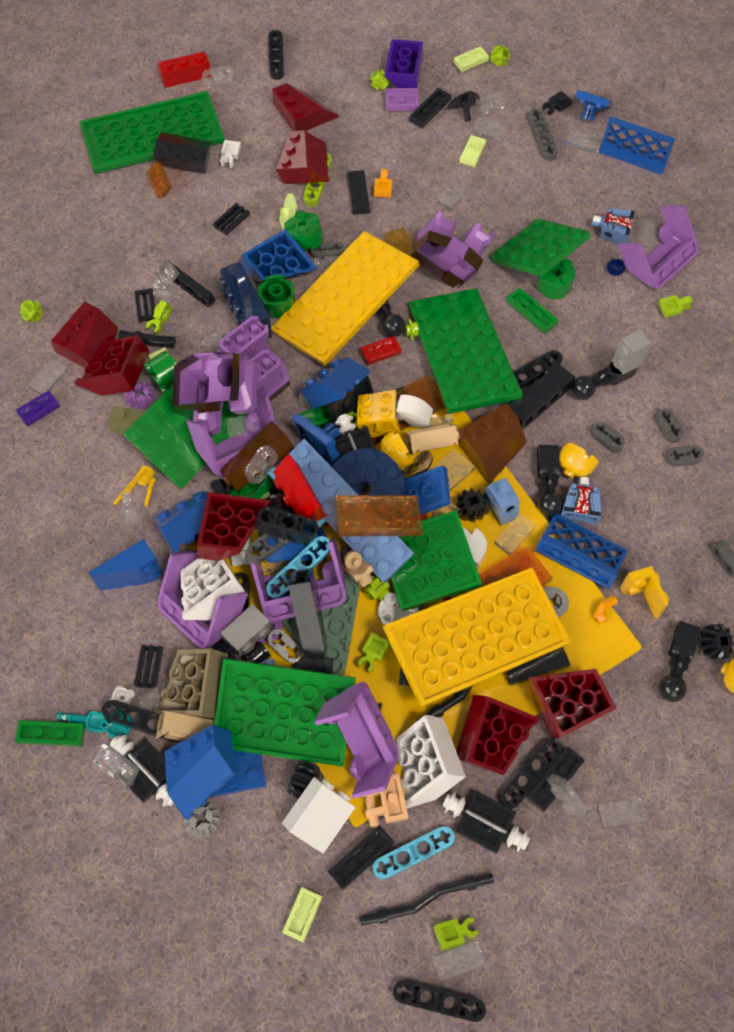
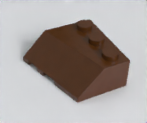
[458,403,527,485]

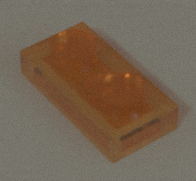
[146,161,172,199]

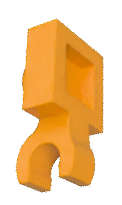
[374,169,392,198]

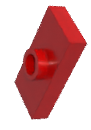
[360,336,402,365]

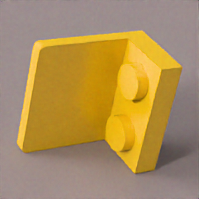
[357,390,400,438]
[620,566,669,619]

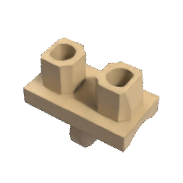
[342,551,374,587]

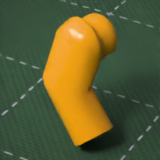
[594,595,617,624]

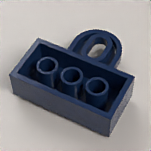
[219,262,272,339]

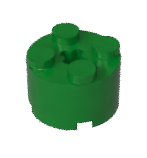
[284,210,324,252]
[536,259,576,299]
[258,275,295,318]
[144,350,177,394]

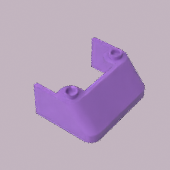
[618,205,699,288]
[187,393,276,477]
[250,538,347,621]
[157,550,248,649]
[314,682,399,799]

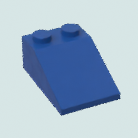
[89,539,163,591]

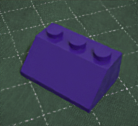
[385,39,423,88]

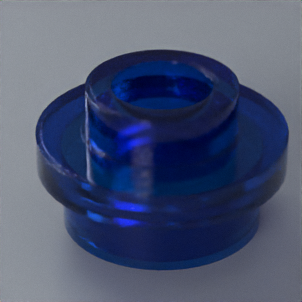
[607,259,625,276]

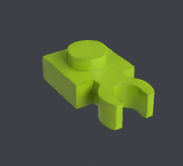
[358,633,390,673]
[434,918,479,951]

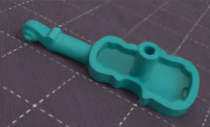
[56,711,132,738]

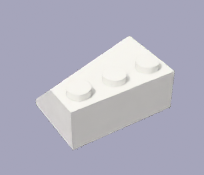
[181,558,248,620]
[397,715,466,809]

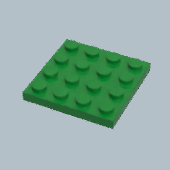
[490,219,591,277]
[391,510,482,612]

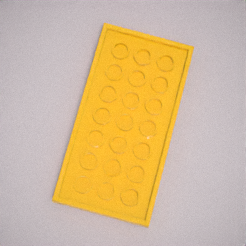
[271,231,419,366]
[383,568,571,708]

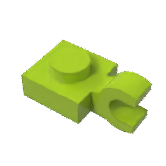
[658,295,693,318]
[146,300,173,334]

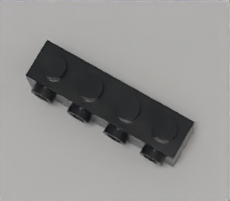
[508,363,575,430]

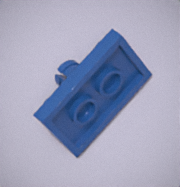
[575,90,614,121]
[292,414,341,467]
[396,465,451,523]
[207,750,266,798]

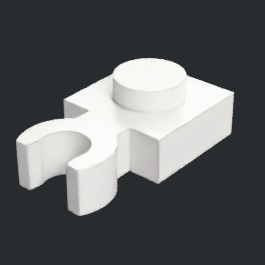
[220,140,241,168]

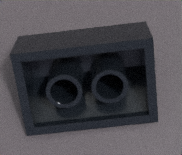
[153,132,212,174]

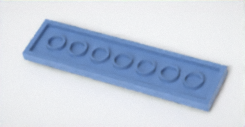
[276,439,415,583]

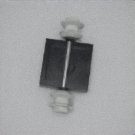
[335,414,377,490]
[110,735,174,807]
[443,791,530,854]

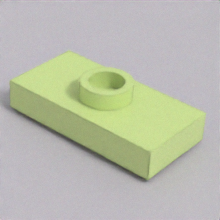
[453,46,489,72]
[459,135,487,167]
[279,194,297,231]
[282,887,323,943]

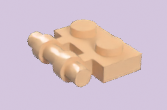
[362,773,408,827]

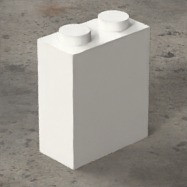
[282,777,355,854]

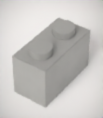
[612,330,651,374]
[221,604,272,657]

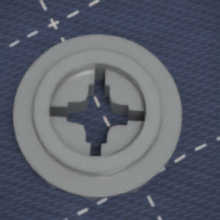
[543,587,569,618]
[183,802,220,838]

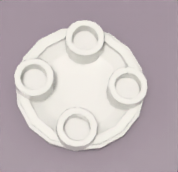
[378,593,419,625]

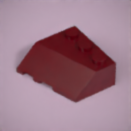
[272,83,339,131]
[276,131,330,184]
[51,301,118,368]
[74,335,150,396]
[197,492,270,561]
[529,669,617,739]
[456,695,540,775]

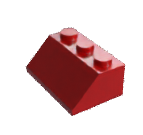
[157,51,212,88]
[273,454,327,522]

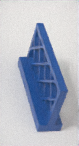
[599,116,676,175]
[535,514,628,589]

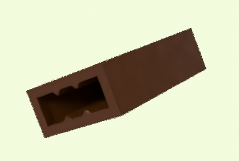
[221,421,295,491]

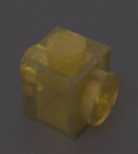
[384,227,412,254]

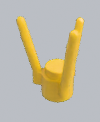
[113,465,156,507]

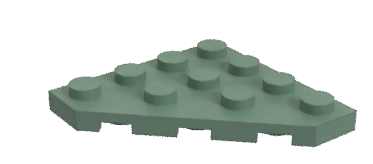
[281,573,360,675]

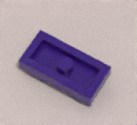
[16,390,60,427]

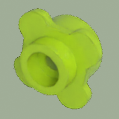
[405,319,419,341]

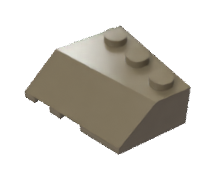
[153,649,228,719]

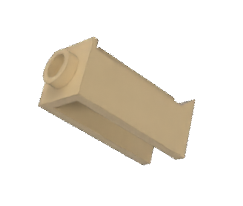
[406,423,460,455]
[156,711,215,741]

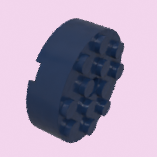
[332,448,409,526]

